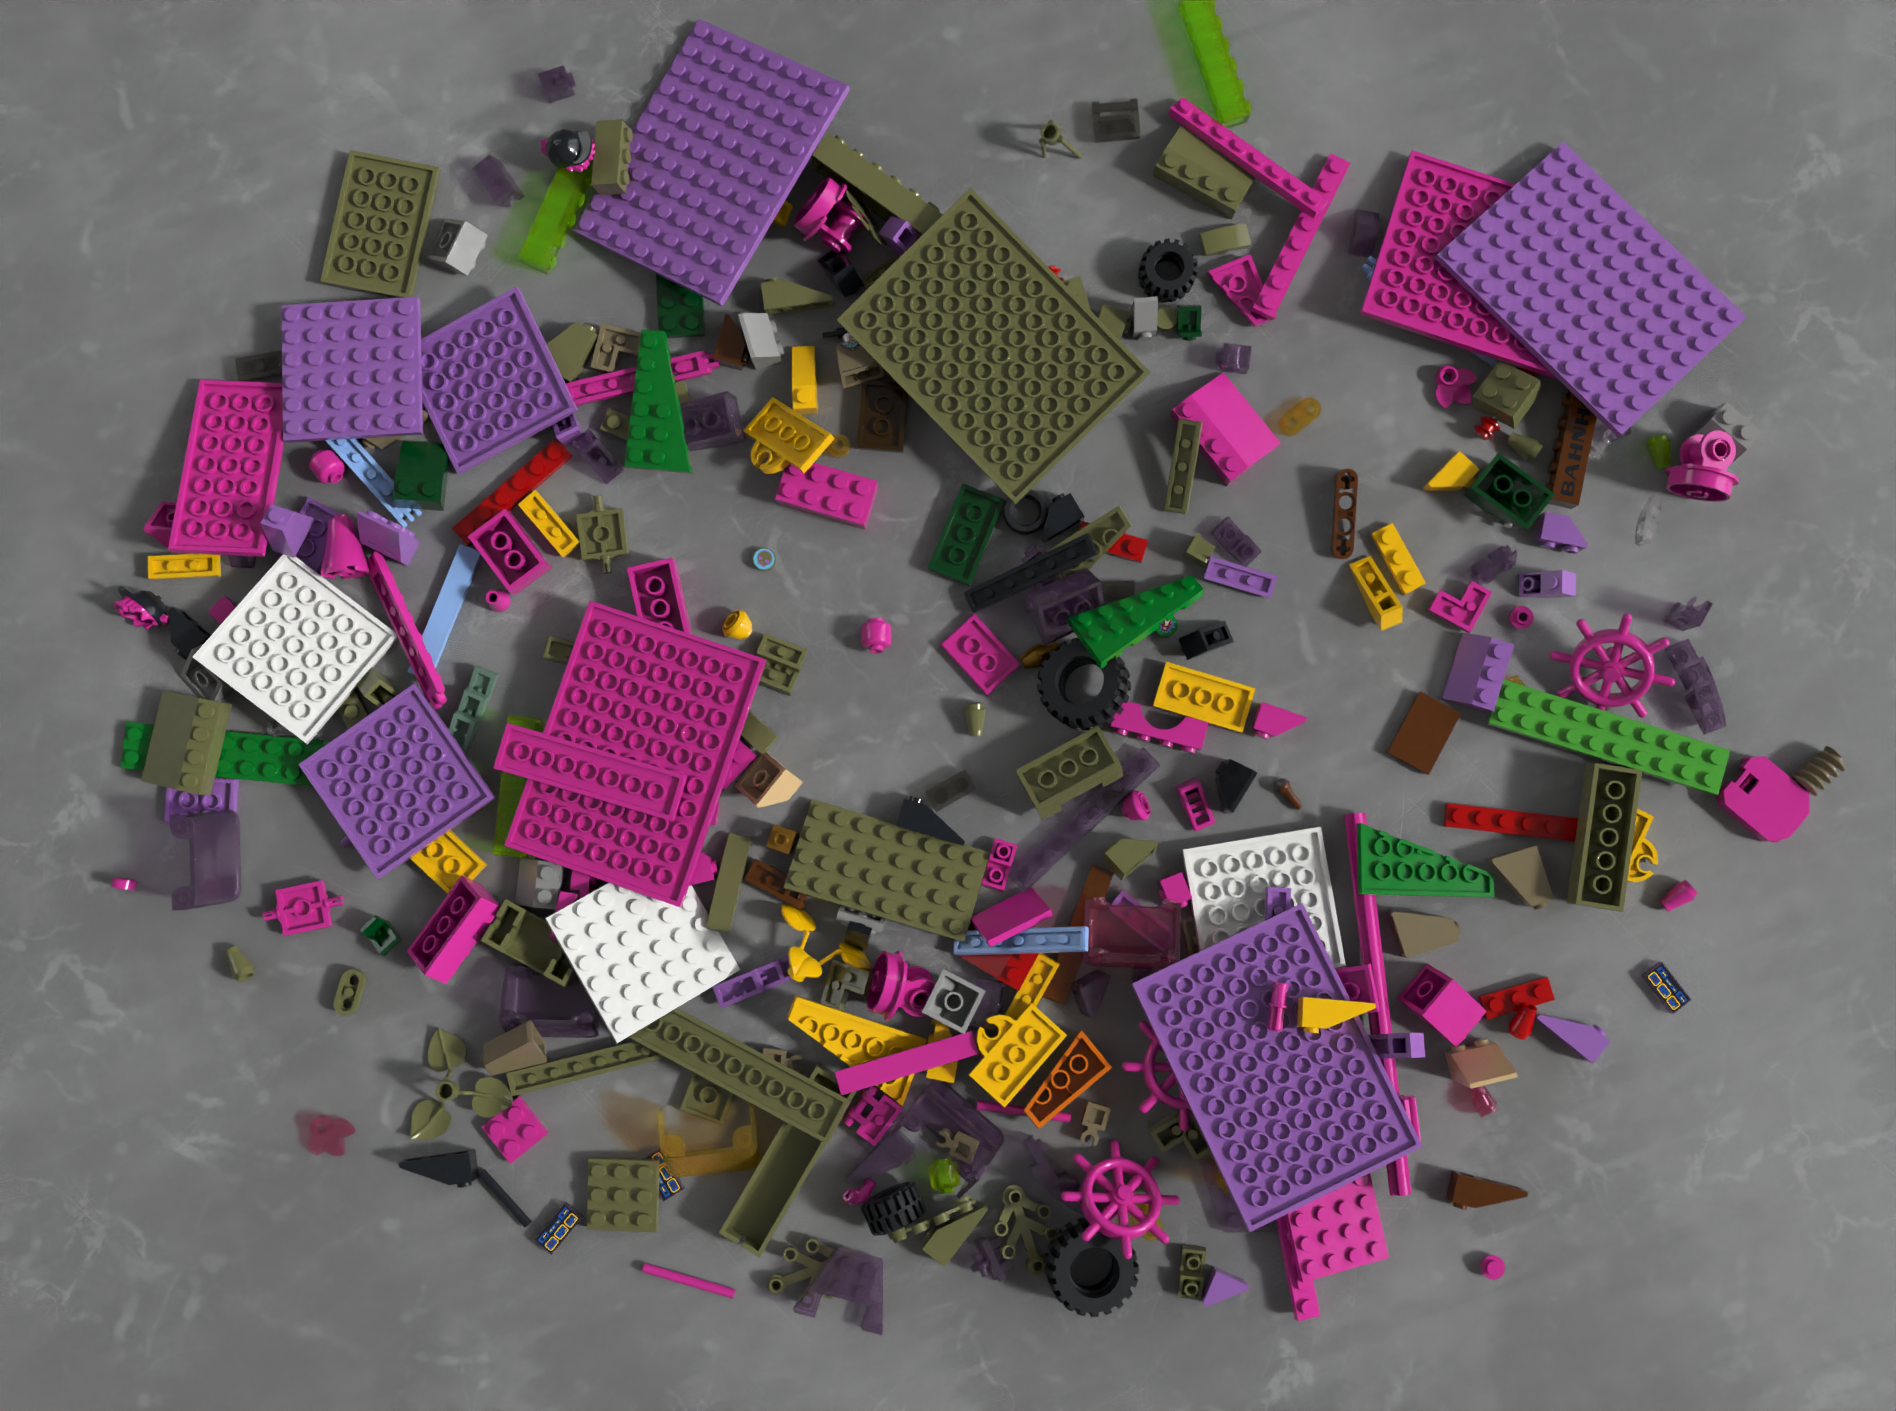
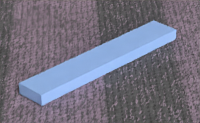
[407,544,482,675]
[953,926,1089,956]

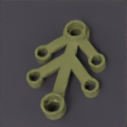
[992,1185,1058,1275]
[888,1194,976,1243]
[767,1237,855,1307]

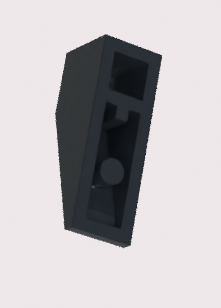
[896,796,965,846]
[399,1149,479,1188]

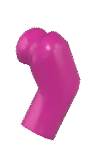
[843,1177,877,1205]

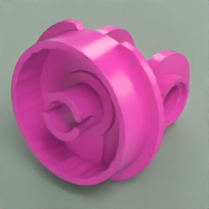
[792,177,869,254]
[1665,430,1739,502]
[867,950,935,1021]

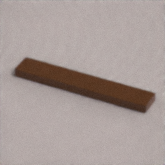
[1043,864,1114,1005]

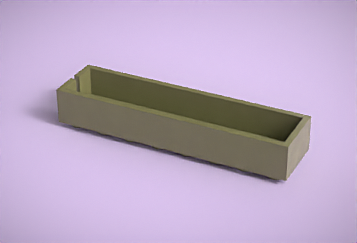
[812,133,943,237]
[719,1063,857,1258]

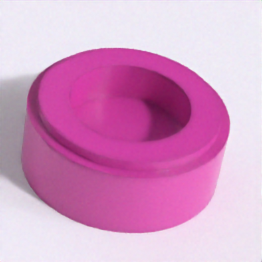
[111,877,137,890]

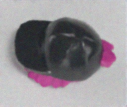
[540,129,595,172]
[113,586,170,630]

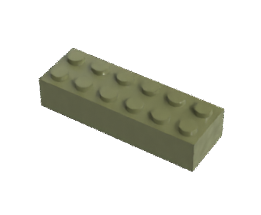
[1567,763,1642,912]

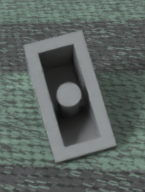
[1130,296,1158,341]

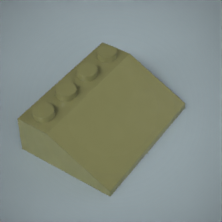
[1153,125,1256,220]
[141,690,232,795]

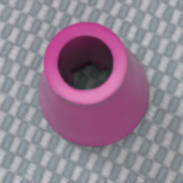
[486,589,511,612]
[1659,880,1698,912]

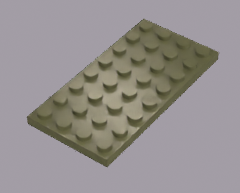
[784,799,990,943]

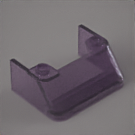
[887,1079,1004,1199]

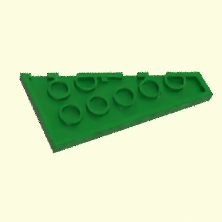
[624,329,693,474]
[1068,575,1204,669]
[1357,823,1494,898]

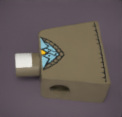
[836,333,885,389]

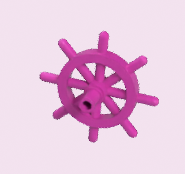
[1549,613,1675,718]
[1122,1021,1190,1132]
[1061,1139,1180,1259]

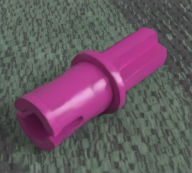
[1268,982,1289,1032]

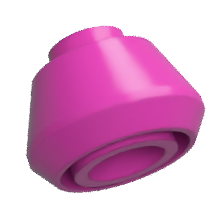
[1121,790,1151,821]

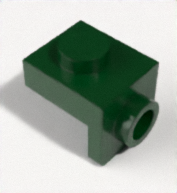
[1177,305,1202,341]
[359,915,402,956]

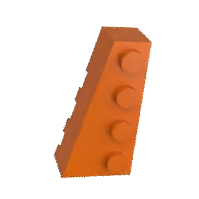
[1023,1030,1112,1129]

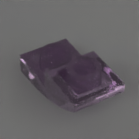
[1210,517,1262,567]

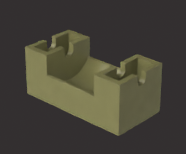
[1015,726,1124,820]
[481,899,577,988]

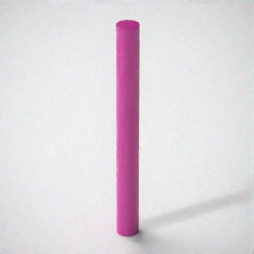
[977,1100,1071,1123]
[642,1263,736,1299]

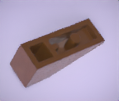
[1446,1170,1528,1210]

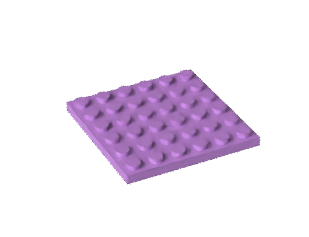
[421,287,579,474]
[281,297,423,443]
[298,683,496,879]

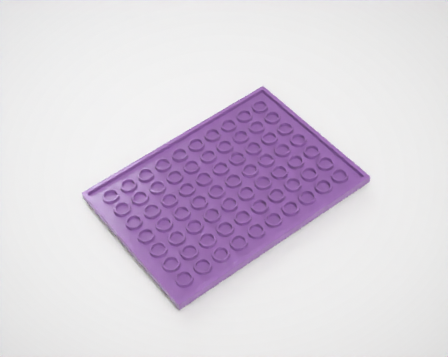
[573,19,850,307]
[1435,141,1747,438]
[1131,903,1423,1232]

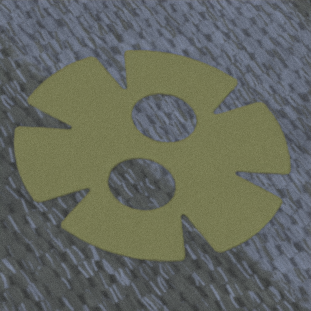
[846,189,887,247]

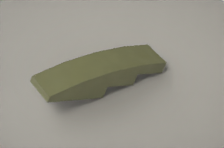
[706,833,752,934]

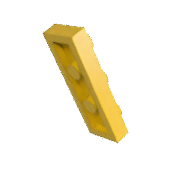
[518,490,580,558]
[1371,523,1426,595]
[148,554,221,580]
[1005,953,1060,1020]

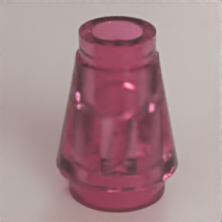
[1469,1086,1498,1117]

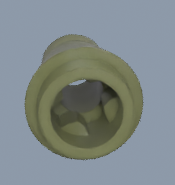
[1506,432,1543,462]
[963,702,986,736]
[225,946,255,983]

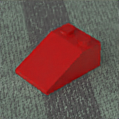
[959,925,1039,991]

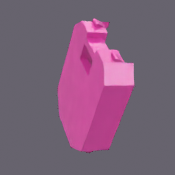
[1716,756,1810,843]

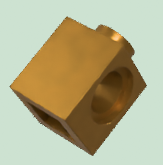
[766,824,798,854]

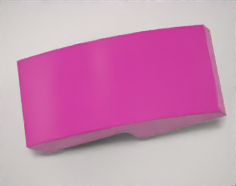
[981,838,1017,892]

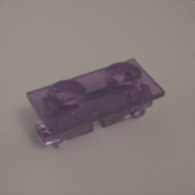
[1468,545,1517,585]

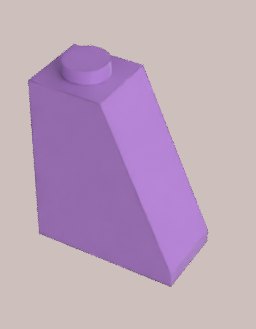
[260,504,315,558]

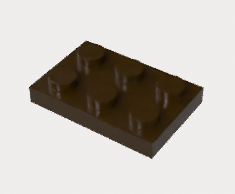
[857,380,908,453]

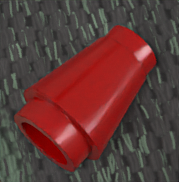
[1508,1003,1537,1040]

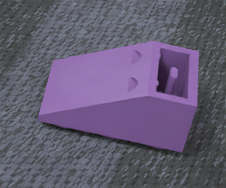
[356,510,421,566]

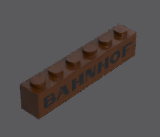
[1545,389,1597,509]

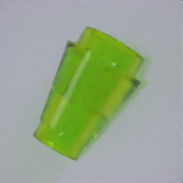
[1646,434,1671,469]

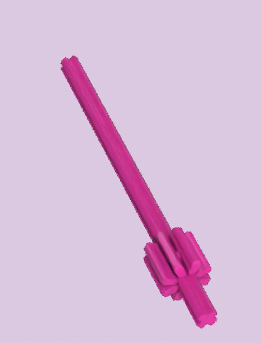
[1344,813,1421,1196]

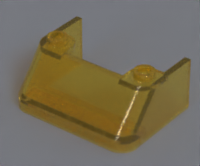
[657,1102,760,1178]

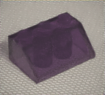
[1025,568,1104,645]

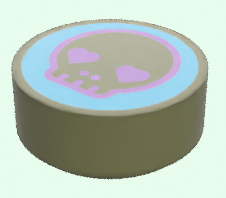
[753,548,776,571]

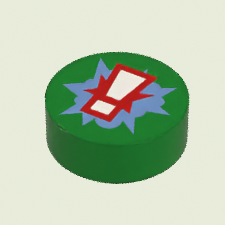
[1155,617,1178,638]

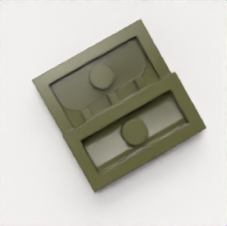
[756,633,808,696]

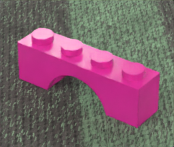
[1109,702,1209,754]

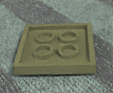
[587,1157,660,1232]

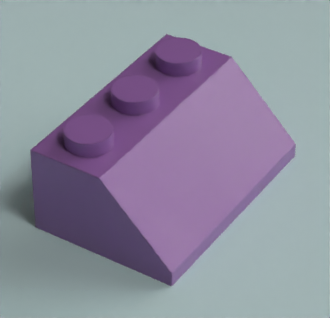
[1442,633,1514,713]

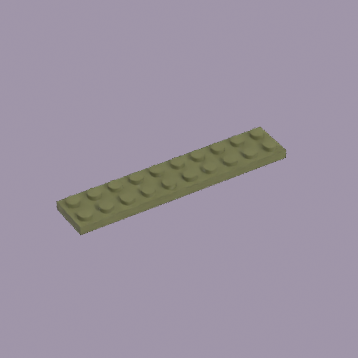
[628,1008,851,1144]

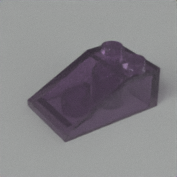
[680,391,745,452]

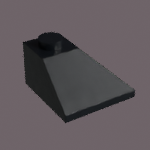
[1215,759,1257,814]

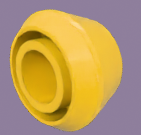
[722,610,752,640]

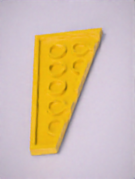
[787,995,927,1106]

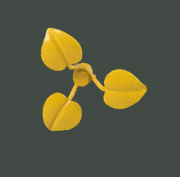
[780,904,872,982]

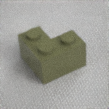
[1147,1109,1210,1162]

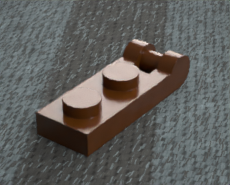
[744,859,807,910]

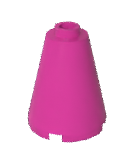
[320,514,369,579]

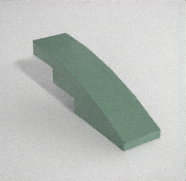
[449,665,499,755]

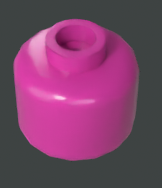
[310,450,345,484]
[861,618,891,654]

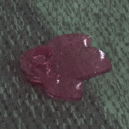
[308,1115,356,1156]

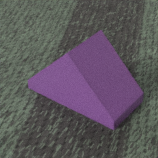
[553,413,586,446]
[1201,1266,1249,1307]

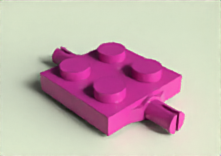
[263,880,344,936]

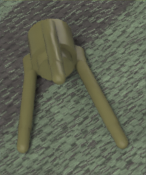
[1039,120,1082,159]

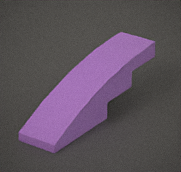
[712,949,804,1008]

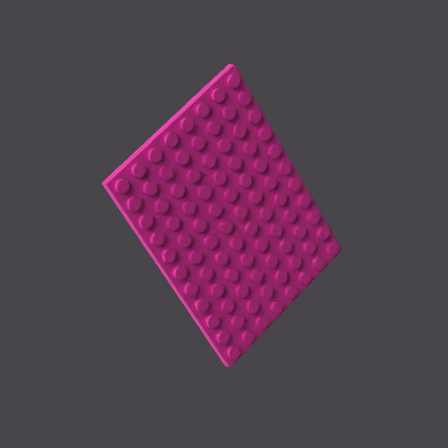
[1360,150,1558,380]
[504,601,767,907]

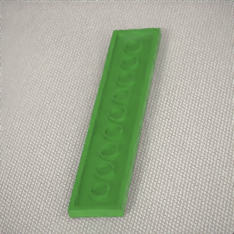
[1487,679,1730,796]

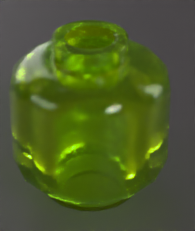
[928,1158,961,1194]

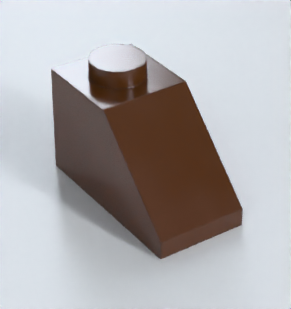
[713,314,750,371]

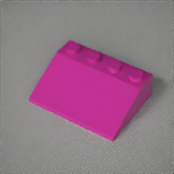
[1170,372,1281,486]

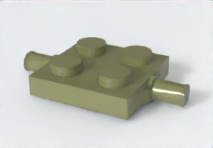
[576,495,629,574]

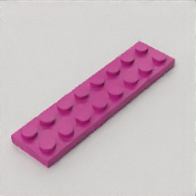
[493,723,688,821]

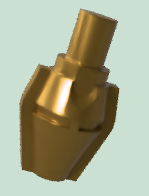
[1020,641,1060,669]

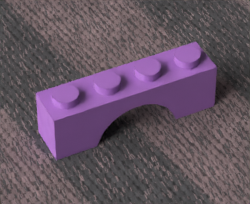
[1368,1033,1425,1059]

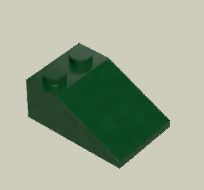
[393,441,449,511]
[1464,452,1556,531]

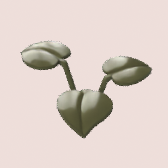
[410,1029,513,1140]

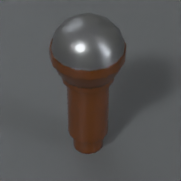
[1274,778,1302,810]

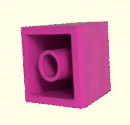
[1397,963,1487,1047]

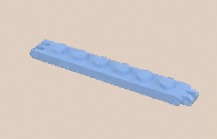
[325,439,422,528]

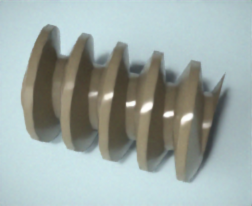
[1791,746,1846,796]

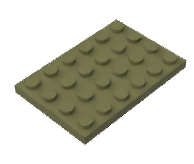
[320,150,441,298]

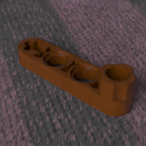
[1331,468,1358,559]

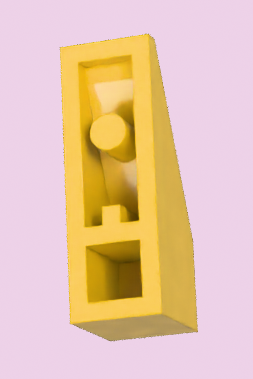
[792,346,818,415]
[1349,556,1403,631]
[1297,997,1376,1033]

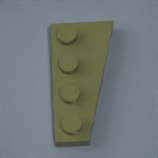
[1041,505,1133,593]

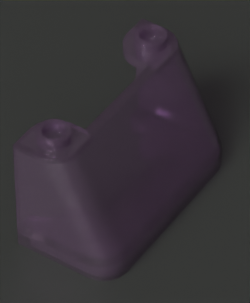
[170,809,241,910]
[498,963,600,1038]

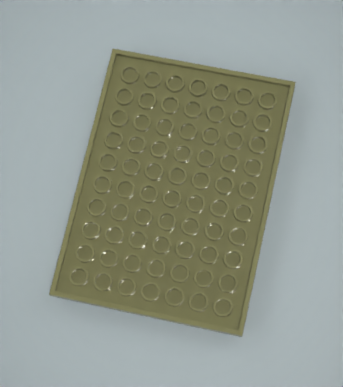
[837,188,1150,505]

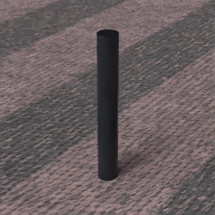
[478,1169,532,1228]

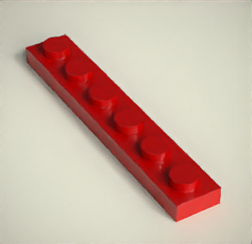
[452,438,573,546]
[1443,803,1578,842]

